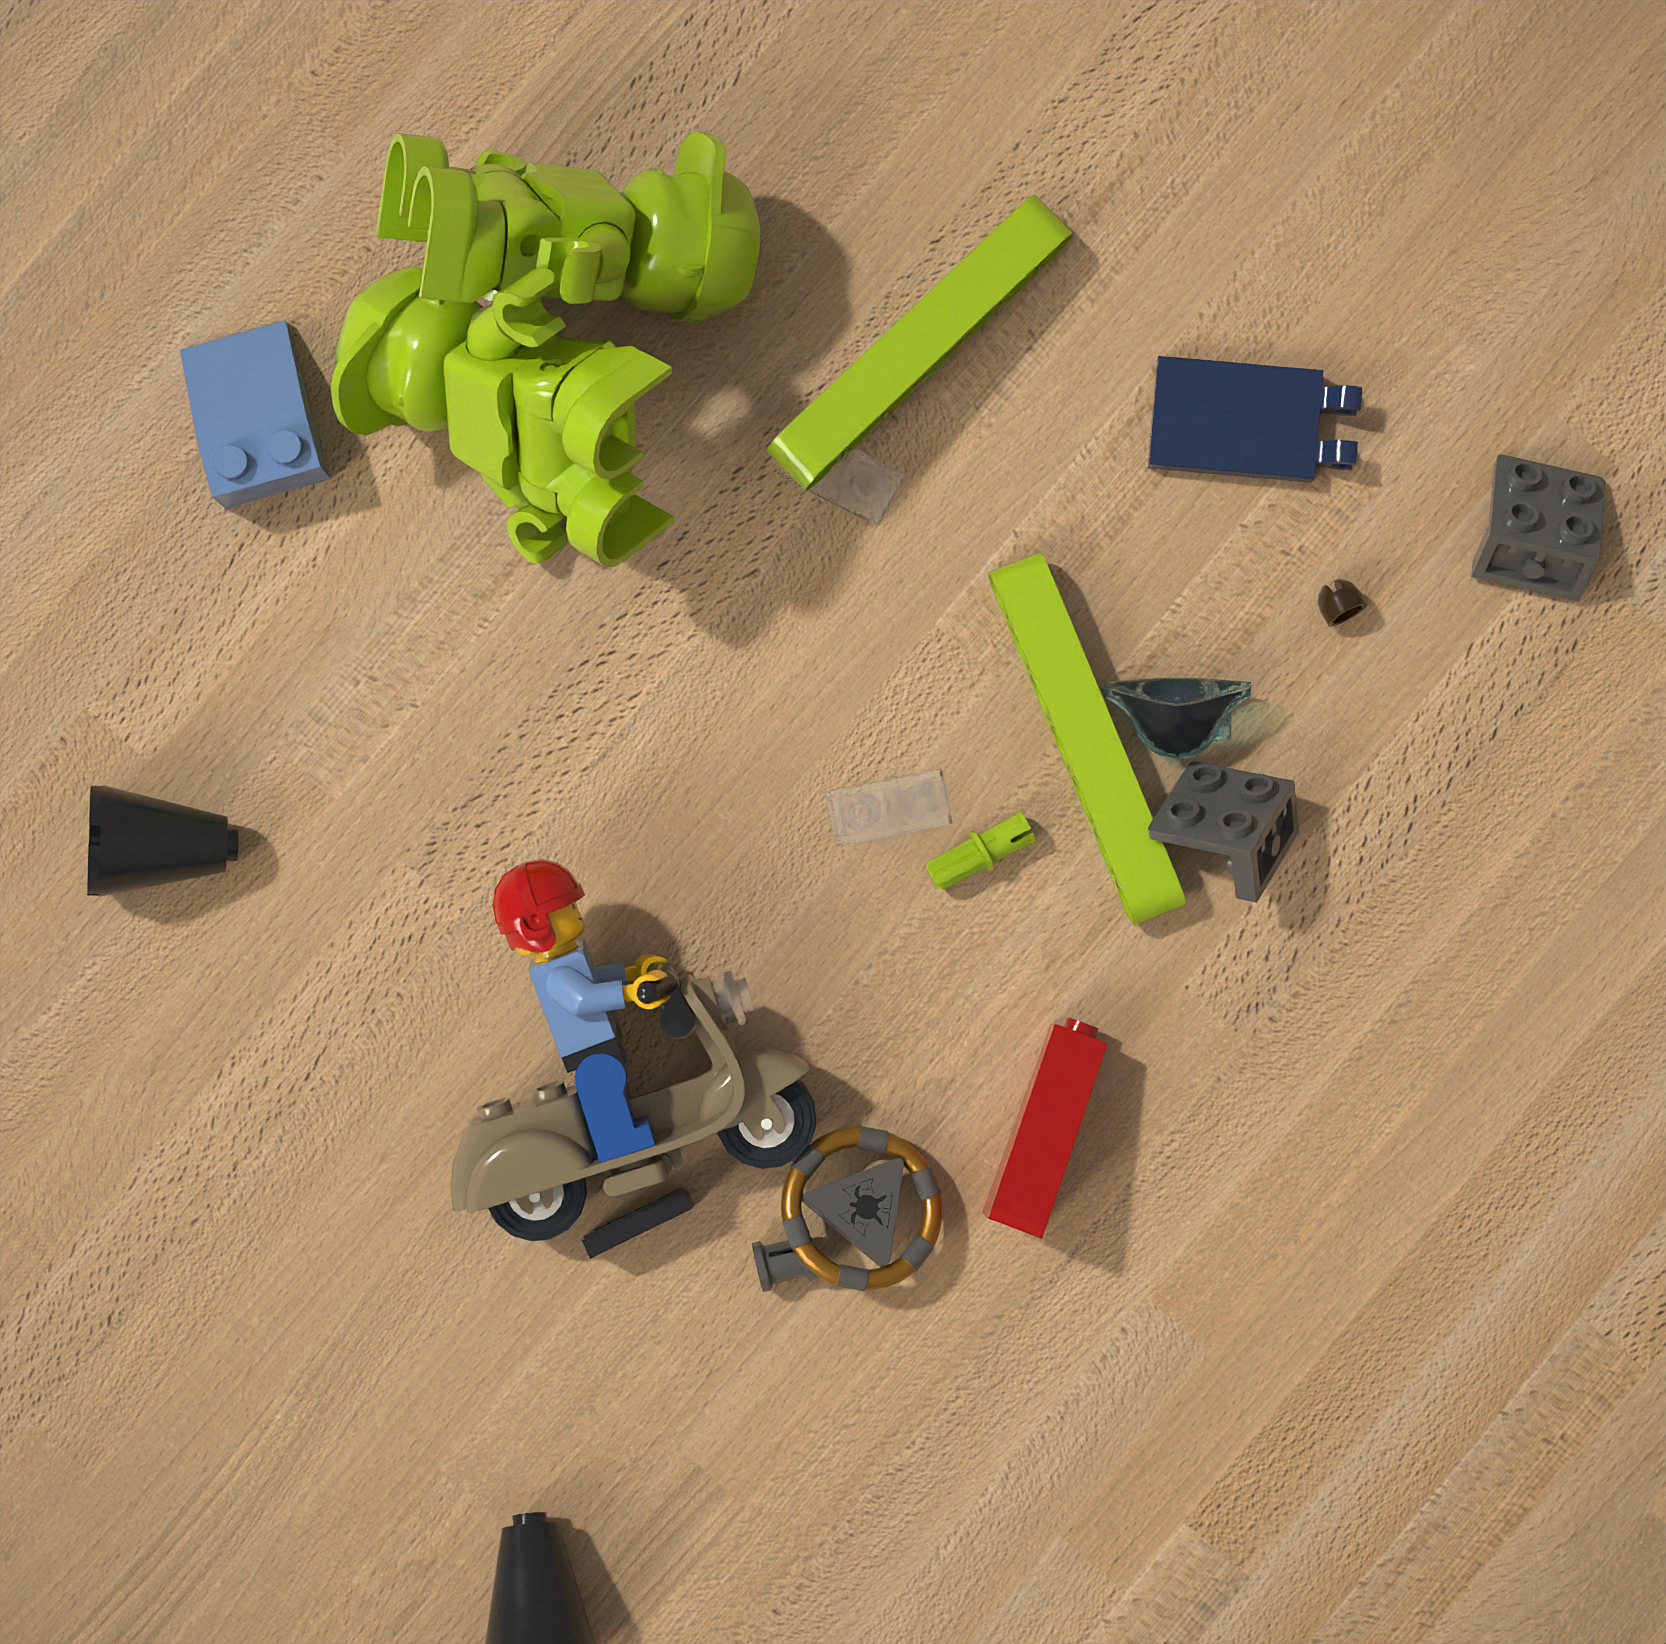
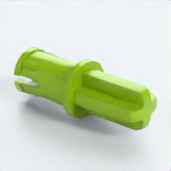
[926,811,1036,890]

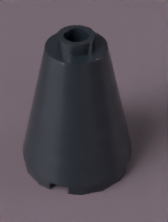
[87,785,238,897]
[485,1512,596,1644]

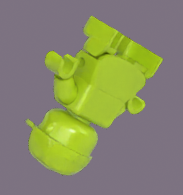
[376,131,762,323]
[331,266,674,567]

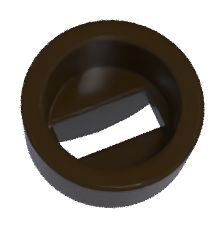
[1318,579,1367,627]

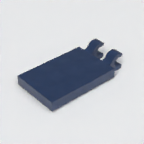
[1147,356,1363,483]

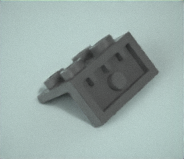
[1471,454,1605,601]
[1148,761,1299,903]

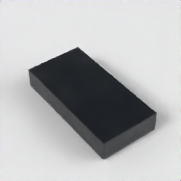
[582,1187,695,1259]

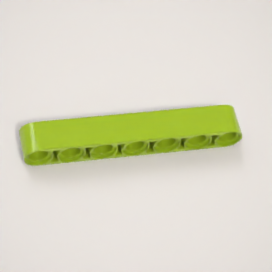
[766,195,1074,491]
[988,552,1186,926]

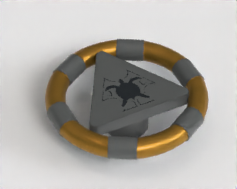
[781,1126,943,1291]

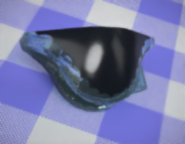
[1104,678,1252,759]

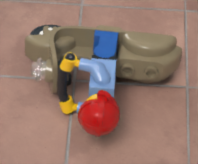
[450,859,817,1241]

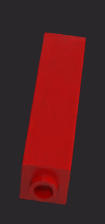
[982,1017,1108,1238]

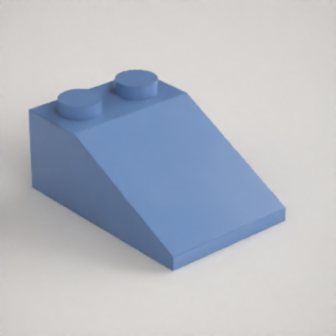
[180,320,331,509]

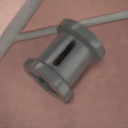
[752,1240,818,1292]

